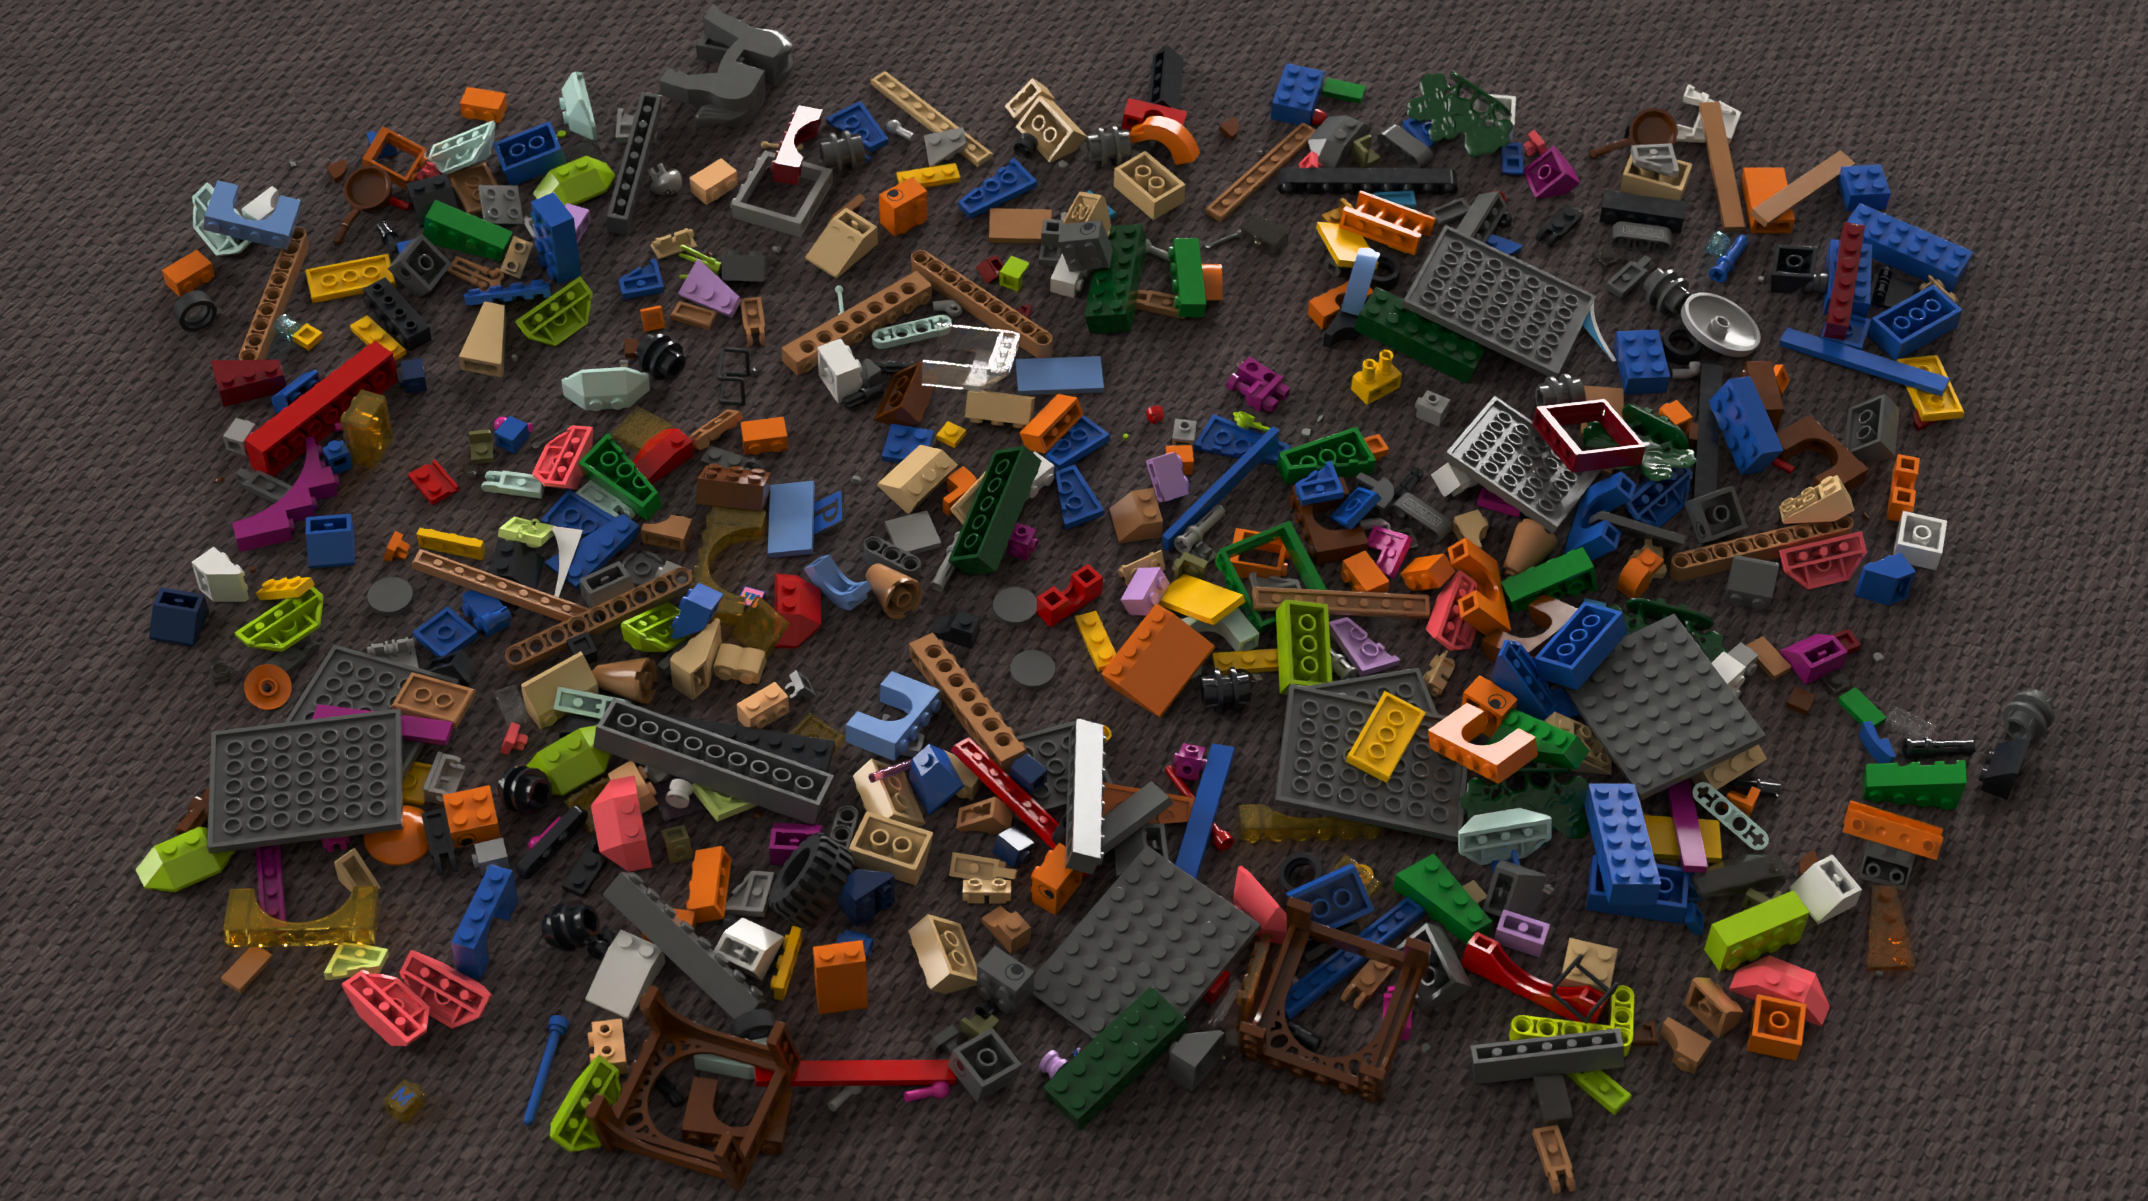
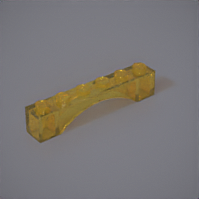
[1238,804,1383,843]

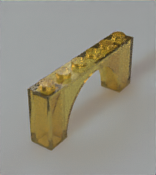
[691,506,767,628]
[223,886,380,948]

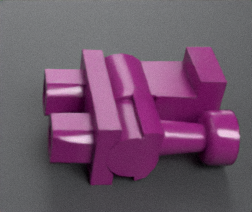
[1226,356,1290,413]

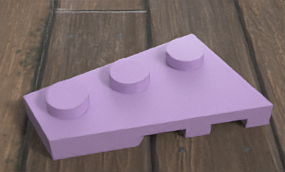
[678,259,742,318]
[1329,617,1400,677]

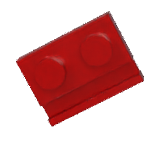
[408,460,459,505]

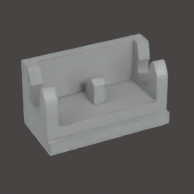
[423,751,465,805]

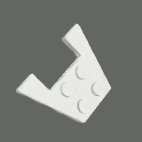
[1676,85,1741,144]

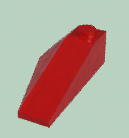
[632,428,693,485]

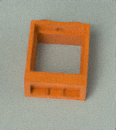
[362,126,428,189]
[1230,528,1290,579]

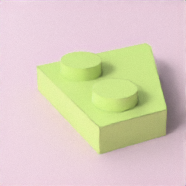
[324,940,389,980]

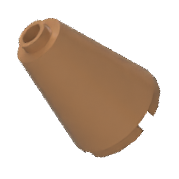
[1502,519,1558,578]
[866,563,923,619]
[592,657,658,703]

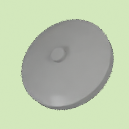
[1681,293,1760,357]

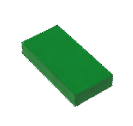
[1322,78,1366,104]
[1837,687,1887,728]

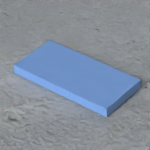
[1016,356,1104,395]
[768,481,815,558]

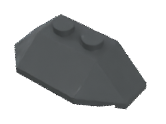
[1308,115,1372,168]

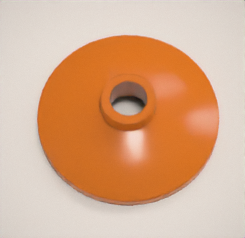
[244,664,292,710]

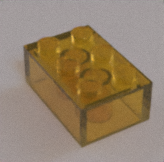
[340,389,394,470]

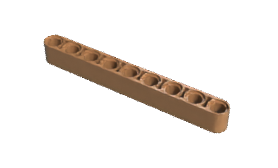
[239,227,309,360]
[911,250,1053,358]
[1668,515,1854,581]
[505,567,693,671]

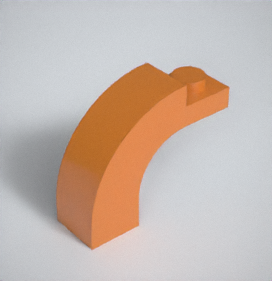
[1129,116,1200,165]

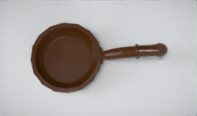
[1589,108,1678,159]
[333,165,392,245]

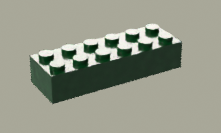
[1084,224,1147,334]
[1354,287,1488,384]
[948,446,1042,575]
[1043,986,1188,1130]

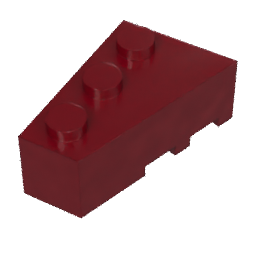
[210,360,286,407]

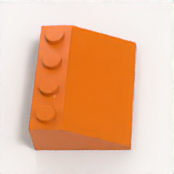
[1101,603,1215,718]

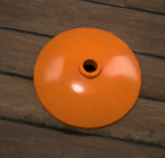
[364,805,430,866]

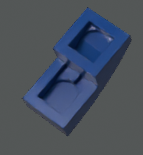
[1501,142,1523,175]
[1859,721,1896,763]

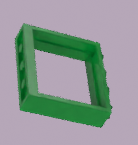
[1215,521,1327,633]

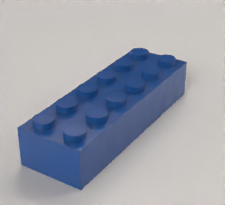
[1847,203,1973,292]
[1584,783,1661,905]

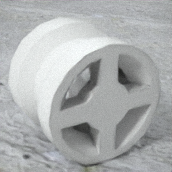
[666,779,693,808]

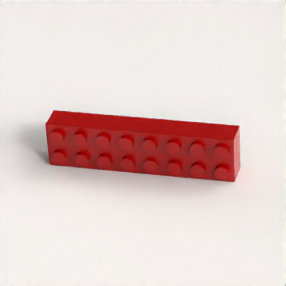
[244,341,398,477]

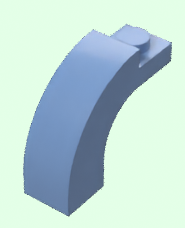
[1341,248,1380,316]
[804,555,873,610]

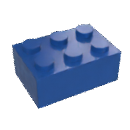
[1271,63,1325,126]
[493,121,567,186]
[1613,330,1670,395]
[1285,864,1375,940]

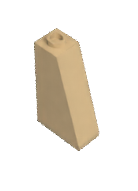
[459,302,507,377]

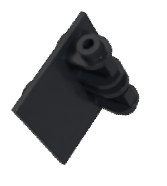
[1870,266,1916,308]

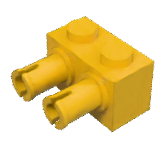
[1351,350,1402,405]

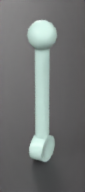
[835,285,844,315]

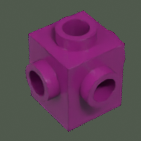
[1007,523,1038,561]
[1173,743,1207,780]

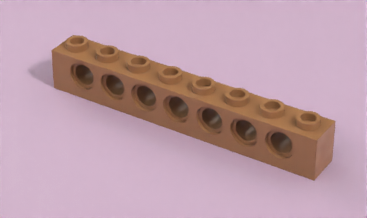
[781,271,932,376]
[909,633,1027,774]

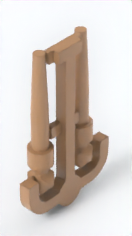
[446,256,505,291]

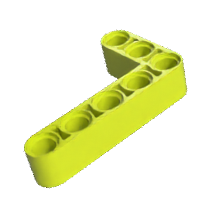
[1509,985,1634,1057]

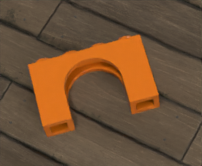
[1448,538,1511,636]
[1428,703,1538,784]

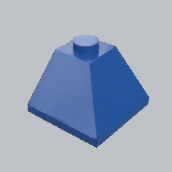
[909,744,964,815]

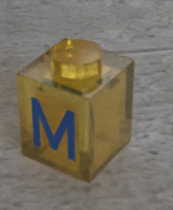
[383,1079,426,1125]

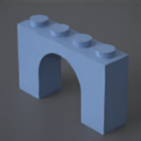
[204,180,301,250]
[846,671,942,761]

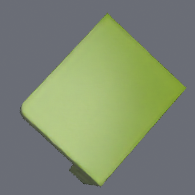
[1000,256,1029,292]

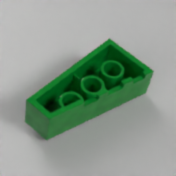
[423,200,513,261]
[1168,238,1206,317]
[1276,427,1376,484]
[578,433,662,521]
[1501,547,1598,613]
[1486,708,1590,770]
[1862,760,1967,810]
[1393,853,1492,945]

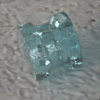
[1705,232,1730,258]
[274,314,301,341]

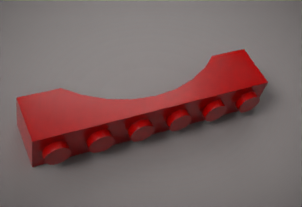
[1461,932,1609,1024]

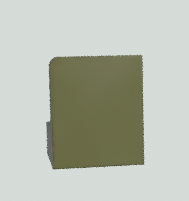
[1352,134,1380,168]
[961,1015,999,1039]

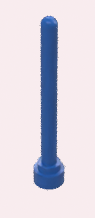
[523,1015,570,1126]

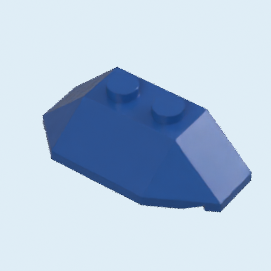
[1624,467,1693,528]
[1491,640,1557,720]

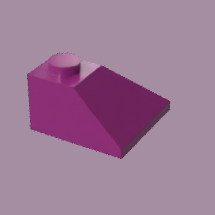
[1523,145,1580,199]

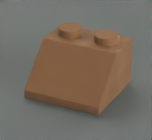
[1109,488,1163,543]
[1685,977,1743,1039]

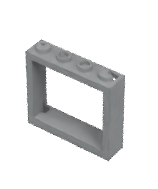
[730,151,833,237]

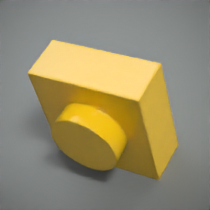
[292,323,323,351]
[936,421,966,448]

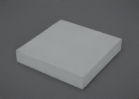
[885,510,941,555]

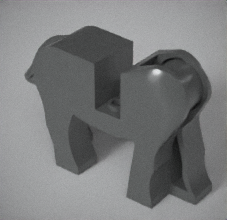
[659,6,793,127]

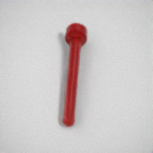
[1165,765,1234,852]

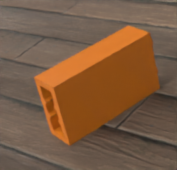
[1741,168,1795,233]
[813,940,868,1014]

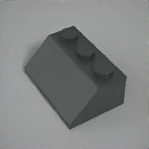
[1844,394,1900,463]
[1394,923,1472,1010]

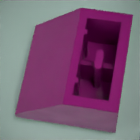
[1779,634,1848,685]
[769,823,823,865]

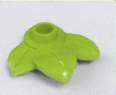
[1233,411,1270,432]

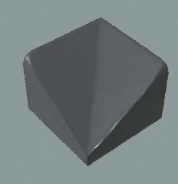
[860,358,882,388]

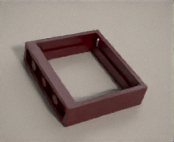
[1532,399,1646,473]

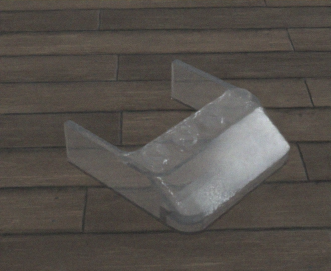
[922,323,1020,392]

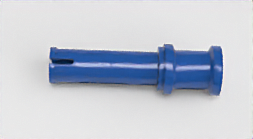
[1709,235,1750,283]

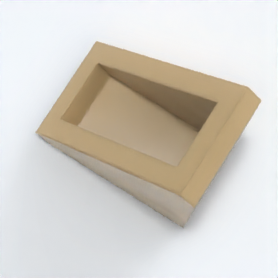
[334,848,381,902]

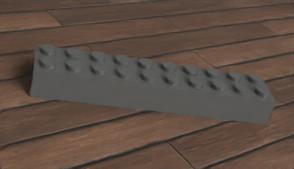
[593,698,834,825]

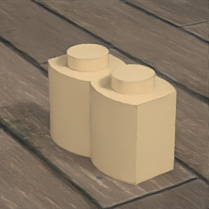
[713,644,766,684]

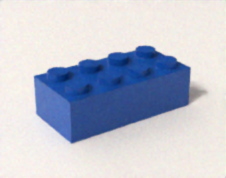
[530,192,581,285]
[1823,239,1872,318]
[1867,284,1962,361]
[1709,376,1783,475]
[1534,601,1628,690]
[1586,855,1689,924]

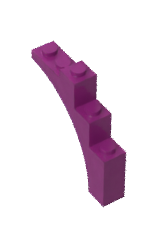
[232,436,340,552]

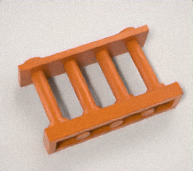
[1339,191,1436,255]
[1843,800,1944,860]

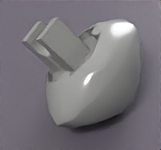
[648,163,682,195]

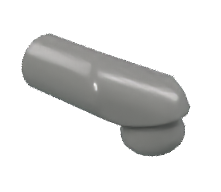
[933,300,962,317]
[1671,362,1701,379]
[1358,517,1391,531]

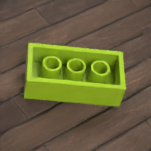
[1276,599,1332,695]
[1704,890,1810,972]

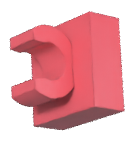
[1523,130,1547,156]
[1300,151,1323,168]
[416,162,442,181]
[500,722,528,754]

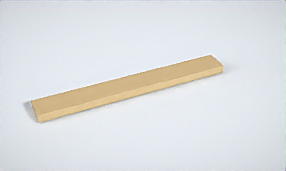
[870,71,993,167]

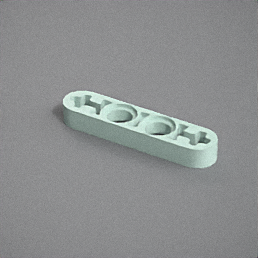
[872,315,952,349]
[1693,782,1769,850]

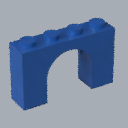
[1563,471,1636,561]
[451,864,518,980]

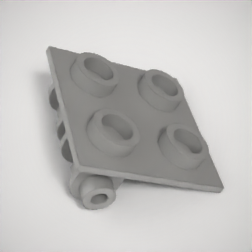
[478,185,524,224]
[367,637,419,668]

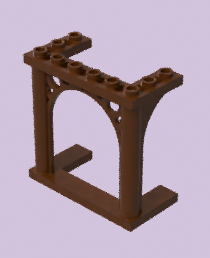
[1239,897,1432,1103]
[585,985,802,1191]

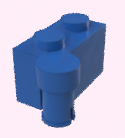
[461,590,512,637]

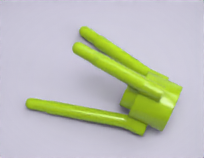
[679,245,722,279]

